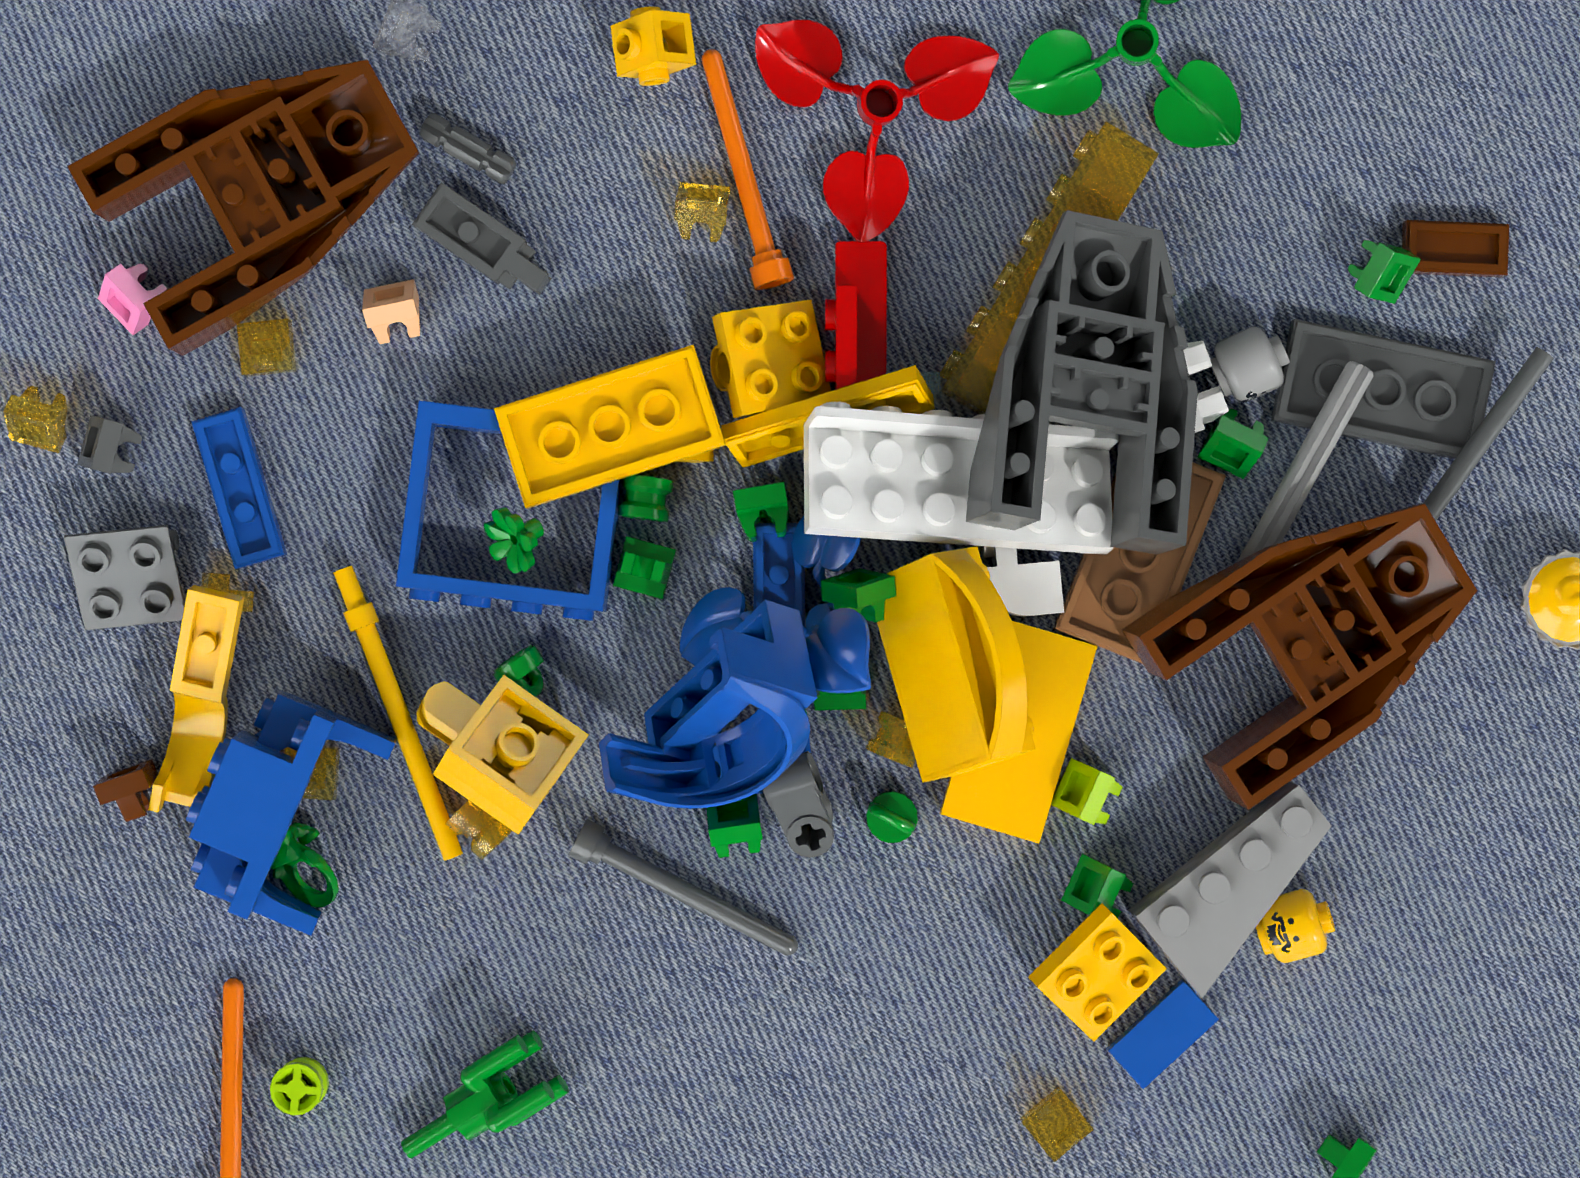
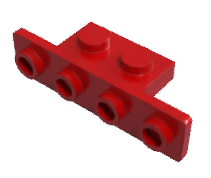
[825,241,887,390]

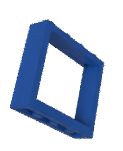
[396,401,622,621]

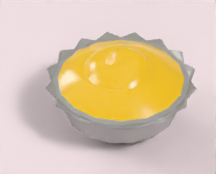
[1520,549,1580,650]

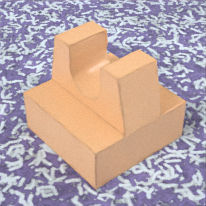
[362,279,420,344]

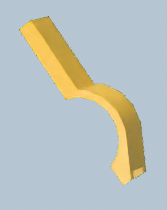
[148,585,244,812]

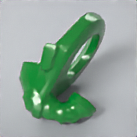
[271,822,339,907]

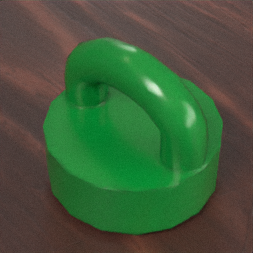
[492,645,545,697]
[866,791,918,843]

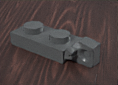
[412,182,552,295]

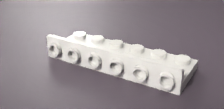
[804,402,1118,555]

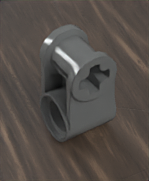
[763,751,834,858]

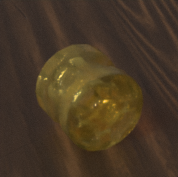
[865,711,916,768]

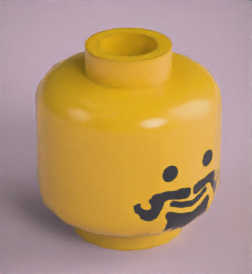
[1256,889,1335,963]

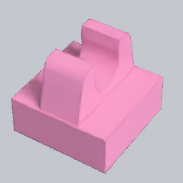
[98,264,167,335]

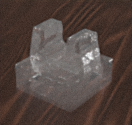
[372,0,442,62]

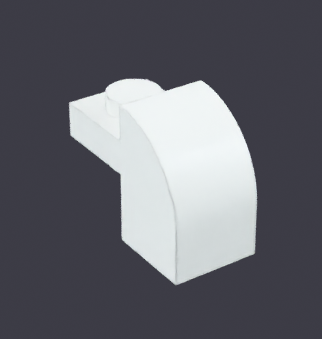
[982,546,1064,616]

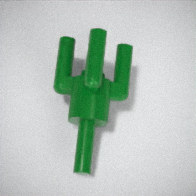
[401,1030,569,1159]

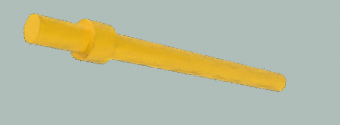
[333,566,463,861]

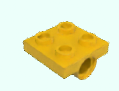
[710,299,831,418]
[1028,903,1167,1041]

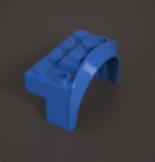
[599,600,818,809]

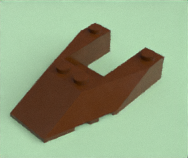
[67,60,420,356]
[1122,503,1477,810]

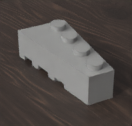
[1128,782,1332,998]

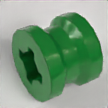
[618,475,674,522]

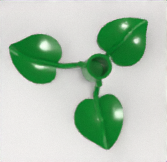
[1008,0,1241,148]

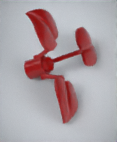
[755,20,999,242]

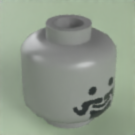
[1210,326,1290,402]

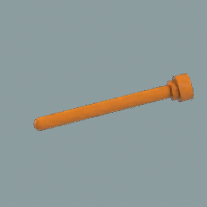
[702,49,794,290]
[220,978,244,1178]

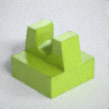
[1051,758,1123,825]

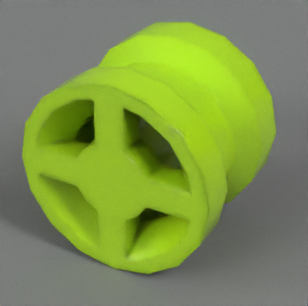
[270,1057,329,1116]

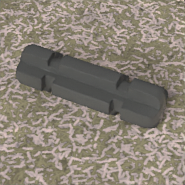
[419,113,517,184]

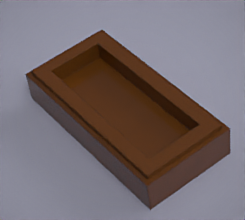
[1402,220,1510,278]

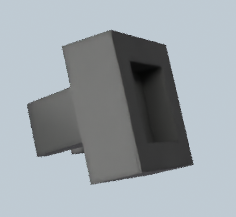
[77,415,142,474]

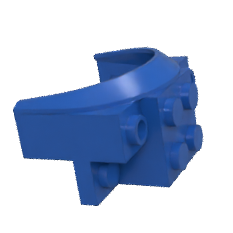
[186,690,397,936]

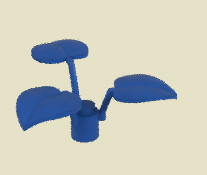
[680,515,871,693]

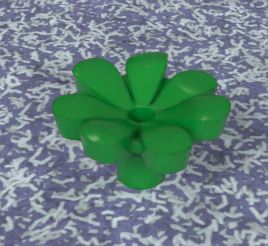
[484,507,544,574]

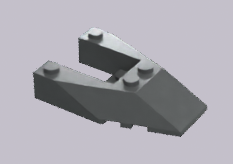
[966,210,1198,555]

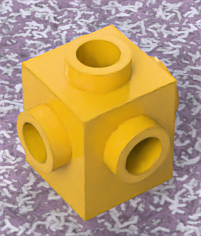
[610,6,696,86]

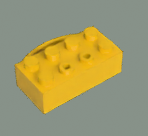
[877,546,1036,783]

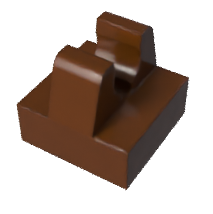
[93,759,158,822]

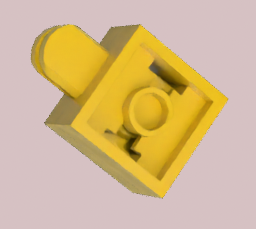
[417,675,589,835]

